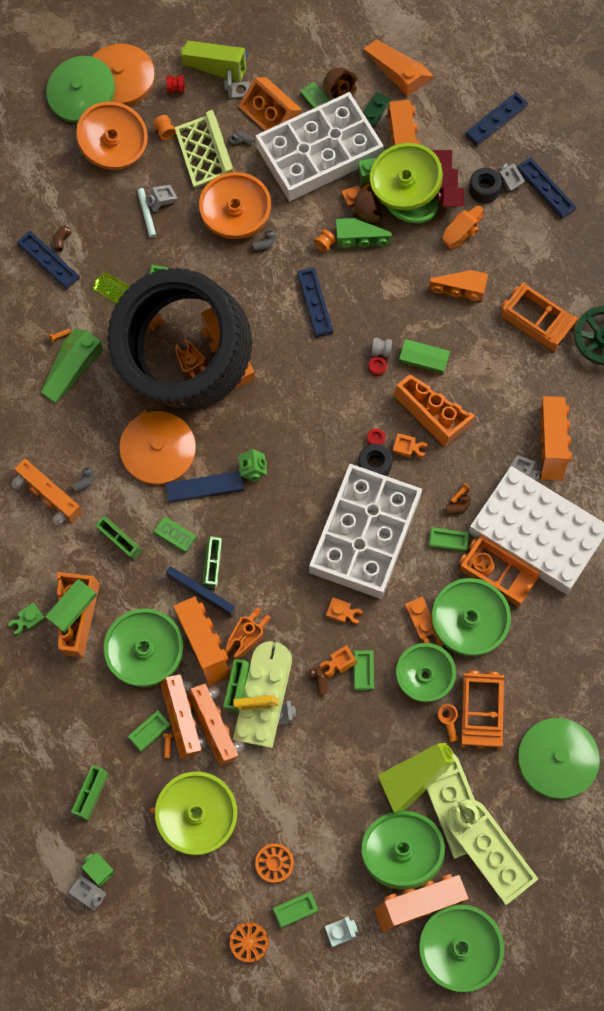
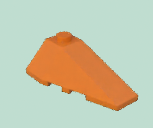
[363,39,434,96]

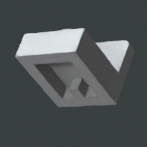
[497,163,525,192]
[147,185,178,212]
[507,455,541,481]
[278,701,296,726]
[69,875,106,911]

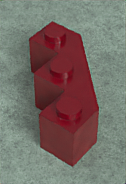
[432,150,464,207]

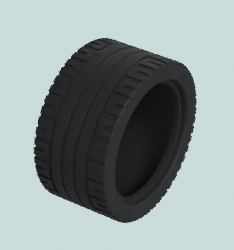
[107,268,253,410]

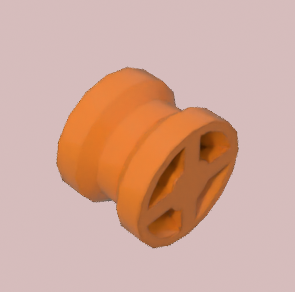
[313,229,336,252]
[147,313,164,332]

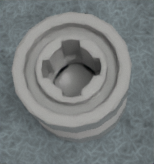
[372,338,392,358]

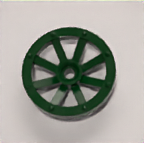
[574,306,604,366]

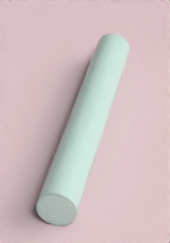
[137,188,156,238]

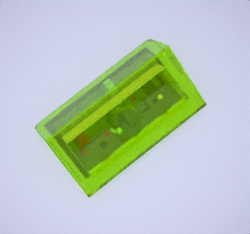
[93,271,130,303]

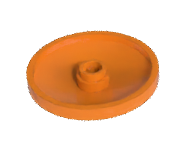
[92,44,155,106]
[76,101,148,170]
[199,172,271,239]
[120,411,196,486]

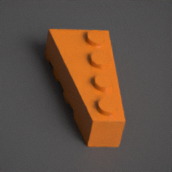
[540,396,572,481]
[174,597,230,686]

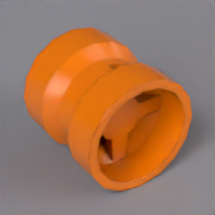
[153,115,176,140]
[473,553,495,576]

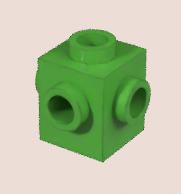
[238,449,267,481]

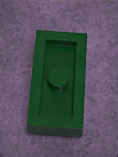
[363,92,392,129]

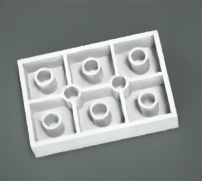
[256,92,384,202]
[309,464,422,599]
[469,466,604,595]

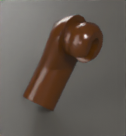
[54,225,72,252]
[446,493,471,515]
[309,667,328,694]

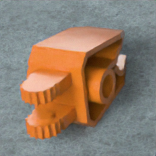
[442,206,484,249]
[175,339,209,380]
[226,607,271,659]

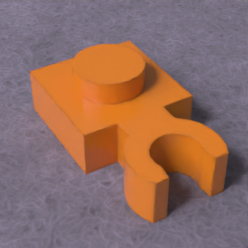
[342,184,375,209]
[392,433,428,458]
[326,598,363,625]
[320,645,358,678]

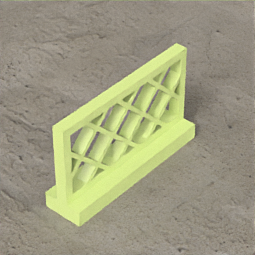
[175,110,234,189]

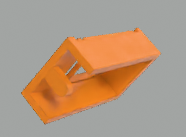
[501,282,578,353]
[459,535,541,608]
[460,670,504,750]

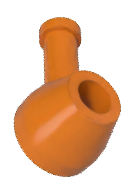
[437,704,459,742]

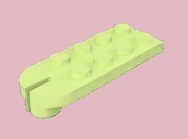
[233,641,292,748]
[427,753,475,859]
[447,799,538,905]

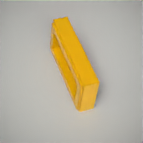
[234,695,279,711]

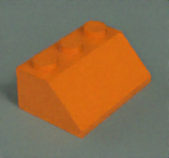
[238,77,302,131]

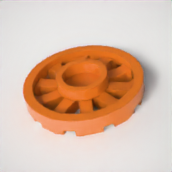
[255,843,294,883]
[230,922,269,963]

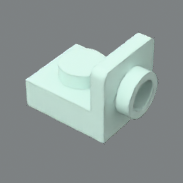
[325,917,358,947]

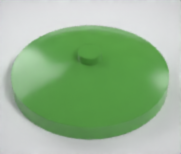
[46,56,116,123]
[431,578,511,657]
[104,608,184,687]
[518,718,600,800]
[362,811,445,889]
[419,905,504,992]

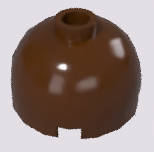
[322,67,358,100]
[351,187,383,225]

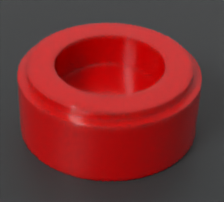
[368,357,387,376]
[367,428,386,445]

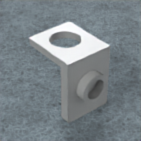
[224,70,249,99]

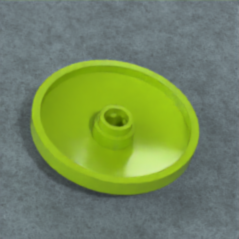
[370,143,443,210]
[155,772,237,855]

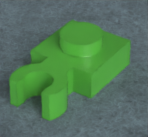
[8,602,45,636]

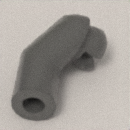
[229,131,256,146]
[253,230,276,251]
[72,467,95,493]

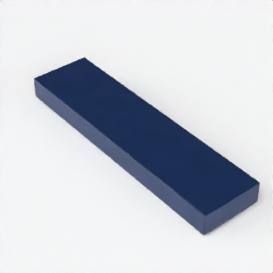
[465,92,528,147]
[517,157,576,219]
[17,231,80,290]
[297,267,333,338]
[166,471,244,503]
[166,566,235,618]

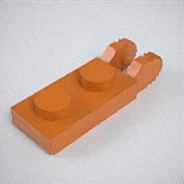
[405,597,444,647]

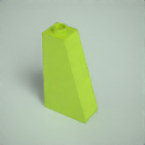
[180,41,246,82]
[378,743,455,813]

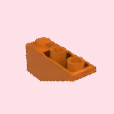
[429,270,488,301]

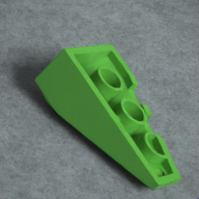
[41,328,103,404]

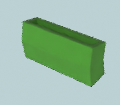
[399,339,450,374]
[95,516,142,560]
[202,536,222,590]
[45,579,97,633]
[223,659,250,714]
[71,765,109,821]

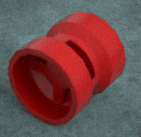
[166,75,185,94]

